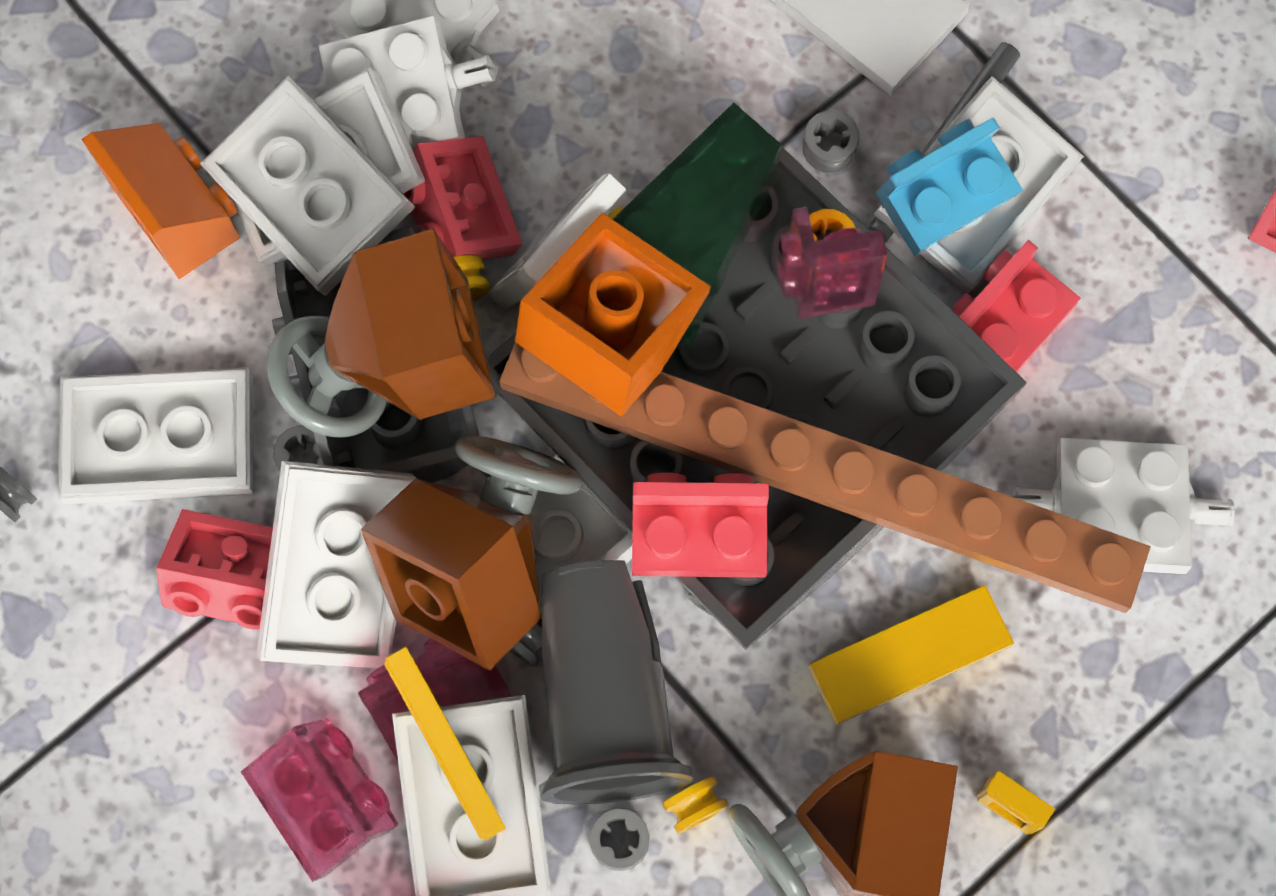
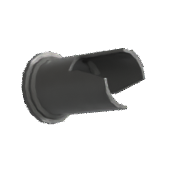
[539,560,693,805]

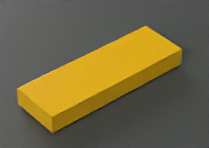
[808,585,1014,726]
[384,647,506,841]

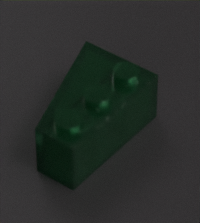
[613,103,782,346]

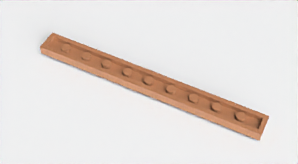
[499,342,1151,613]

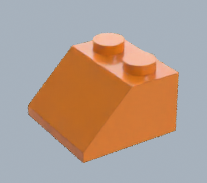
[81,123,240,279]
[515,213,711,417]

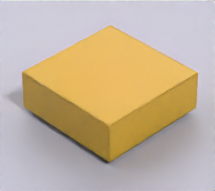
[975,770,1055,835]

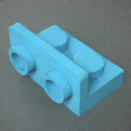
[875,117,1023,256]

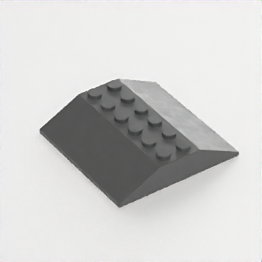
[486,120,1027,650]

